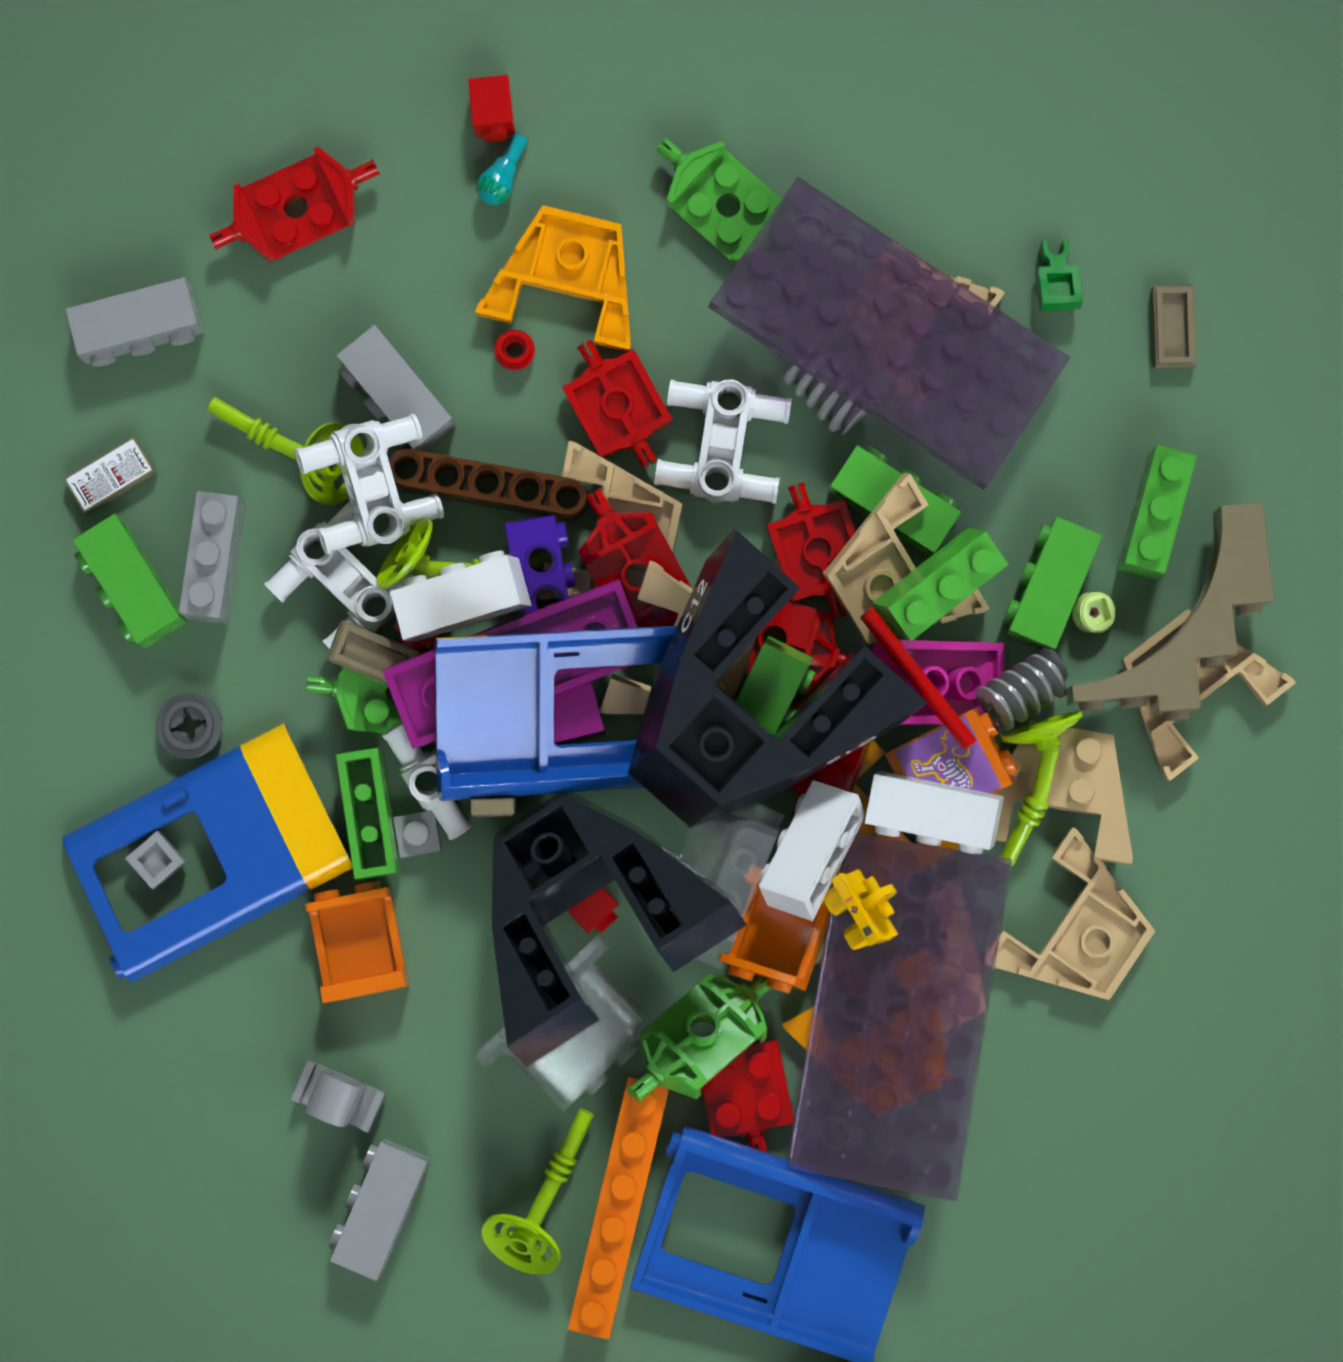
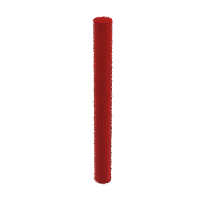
[860,607,977,750]

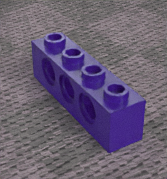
[505,514,575,616]

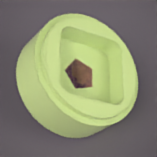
[1072,592,1115,633]

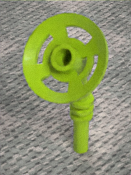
[207,397,364,505]
[376,518,544,589]
[999,710,1083,866]
[481,1108,594,1275]

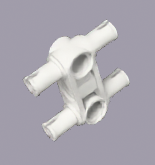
[654,379,792,504]
[295,414,444,554]
[264,500,420,649]
[382,723,472,840]

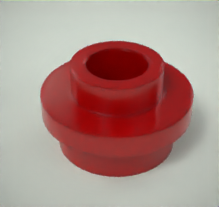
[494,330,535,371]

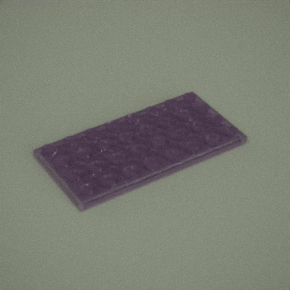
[708,177,1071,490]
[787,834,1012,1201]

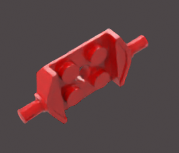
[208,146,380,263]
[578,488,693,628]
[744,601,847,694]

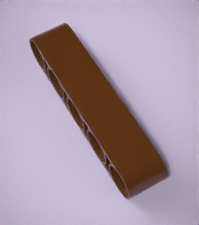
[389,449,587,521]

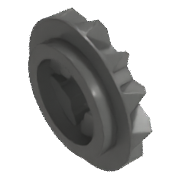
[156,693,223,759]

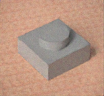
[393,810,442,858]
[125,831,187,890]

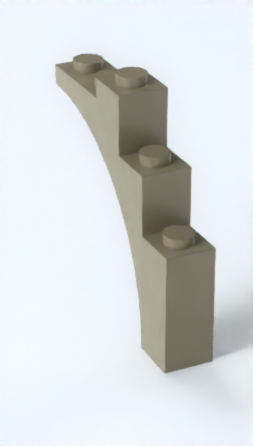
[1066,502,1274,722]

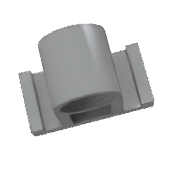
[291,1060,386,1133]

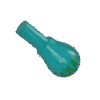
[476,133,528,206]

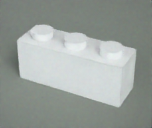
[390,551,532,642]
[865,771,1004,855]
[759,780,866,921]

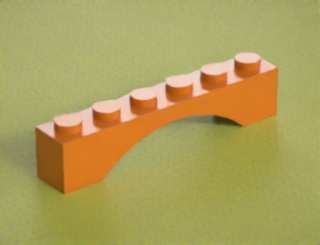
[567,1074,669,1340]

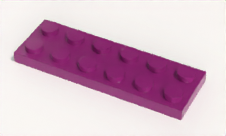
[382,579,637,749]

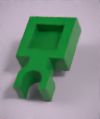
[1036,240,1083,311]

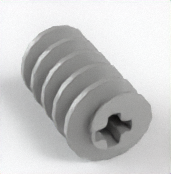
[784,347,875,435]
[975,647,1068,730]

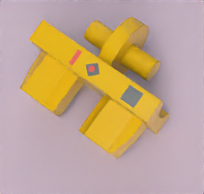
[823,869,898,950]

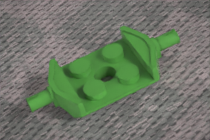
[656,137,801,270]
[305,654,420,734]
[628,974,771,1103]

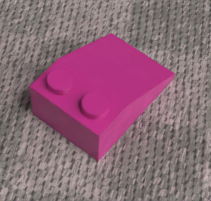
[873,640,1005,726]

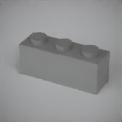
[66,277,204,367]
[336,325,455,451]
[179,491,246,625]
[328,1139,431,1281]

